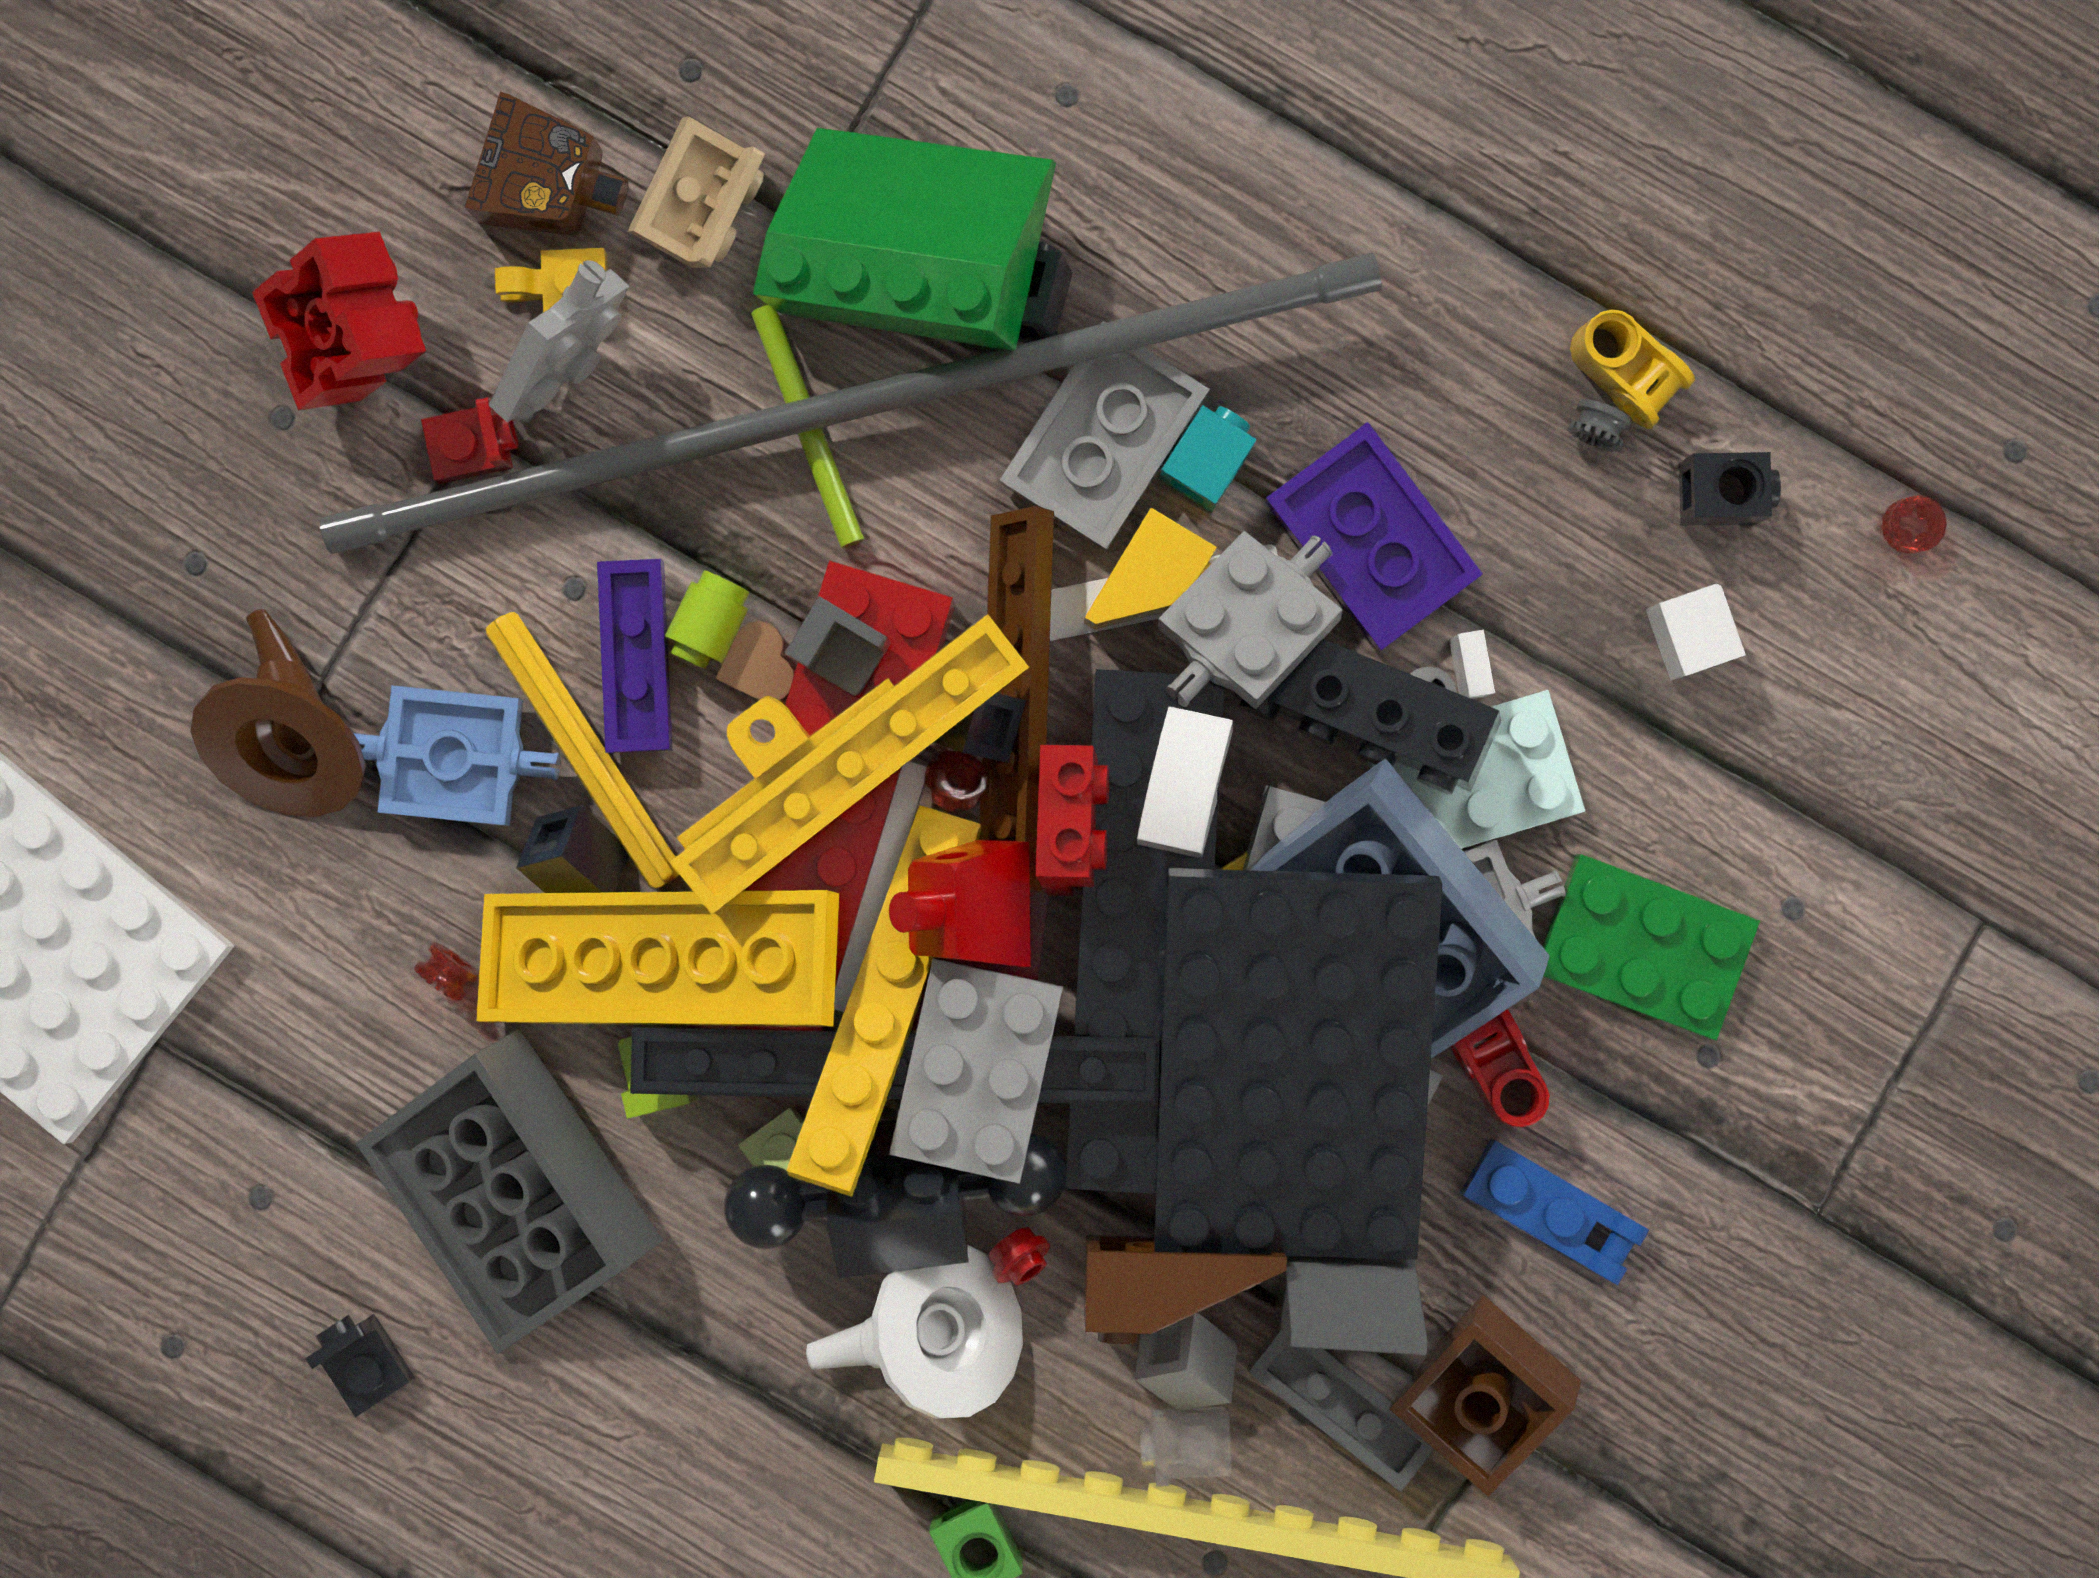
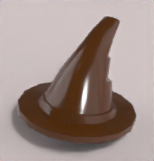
[190,609,366,817]

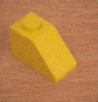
[1084,508,1217,630]

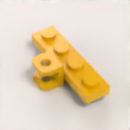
[677,678,894,849]

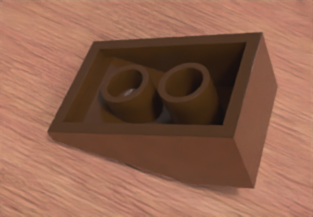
[1084,1235,1287,1344]

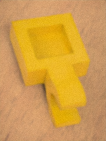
[495,248,608,313]

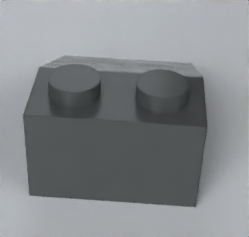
[1274,1256,1428,1355]

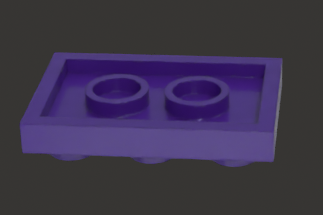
[1264,422,1483,653]

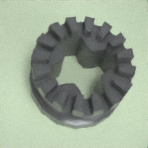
[1567,399,1633,452]

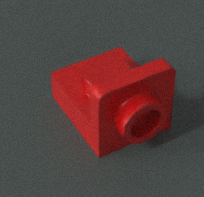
[421,397,518,484]

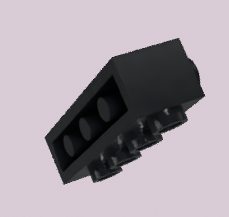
[1234,639,1501,795]

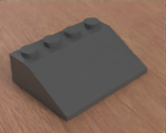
[355,1028,663,1354]

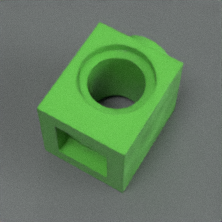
[929,1499,1023,1578]

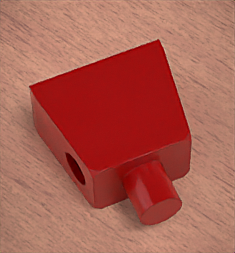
[889,840,1031,967]

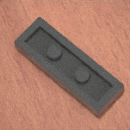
[1247,1325,1434,1492]

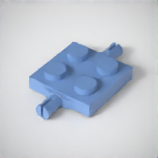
[353,685,561,826]

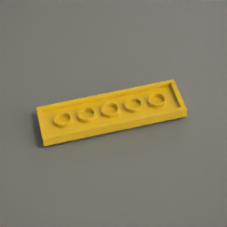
[476,890,839,1027]

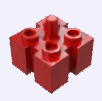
[252,232,426,411]

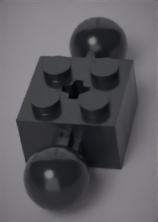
[724,1119,1066,1279]

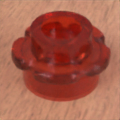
[924,751,987,812]

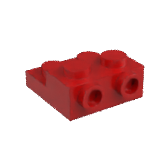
[1036,745,1109,896]

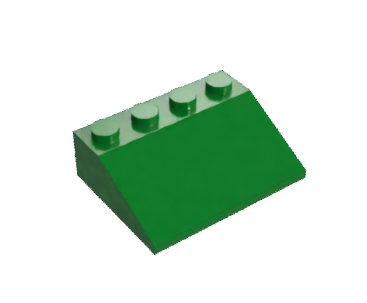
[753,128,1056,351]

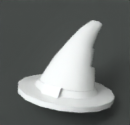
[806,1245,1023,1419]

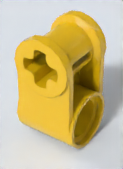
[1570,309,1695,429]

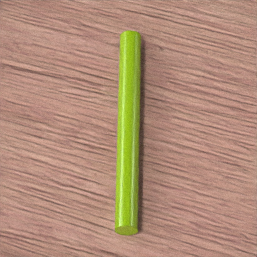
[751,305,864,548]

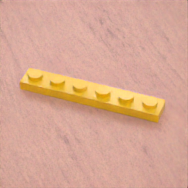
[670,614,1029,914]
[786,805,981,1197]

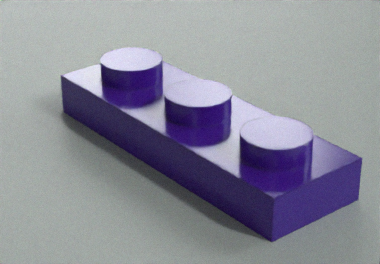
[597,558,673,754]

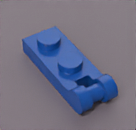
[1460,1138,1649,1285]

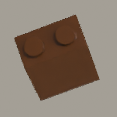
[1389,1295,1582,1497]

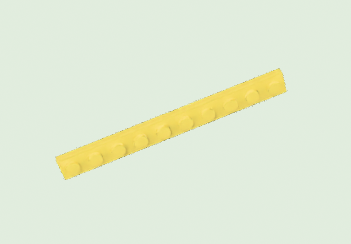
[874,1438,1520,1578]

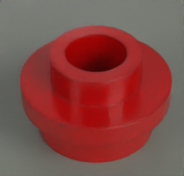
[988,1227,1050,1286]

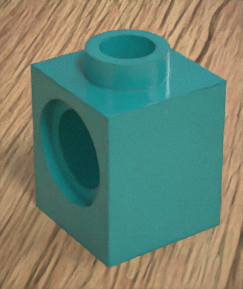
[1159,405,1257,513]

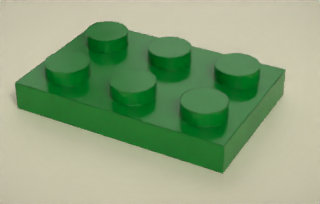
[1542,854,1760,1041]

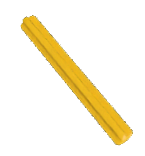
[485,612,680,889]

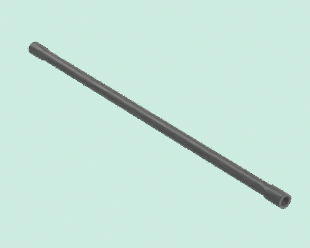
[320,252,1382,554]

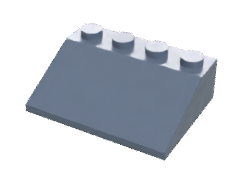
[1247,758,1550,1059]

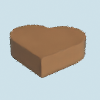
[715,621,795,701]

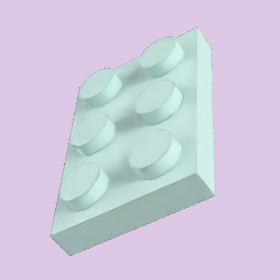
[1368,690,1585,849]

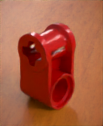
[1450,1009,1550,1127]

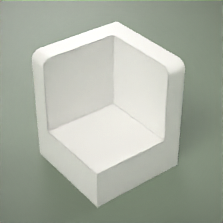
[1646,584,1746,681]

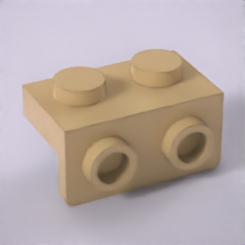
[627,117,765,268]

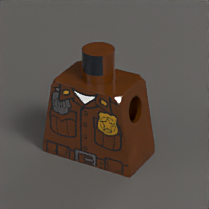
[465,92,628,235]

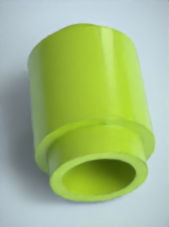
[665,570,750,669]

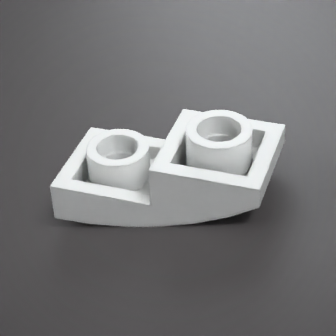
[1137,706,1233,859]

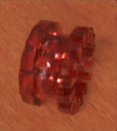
[1881,495,1947,554]
[414,942,479,1002]

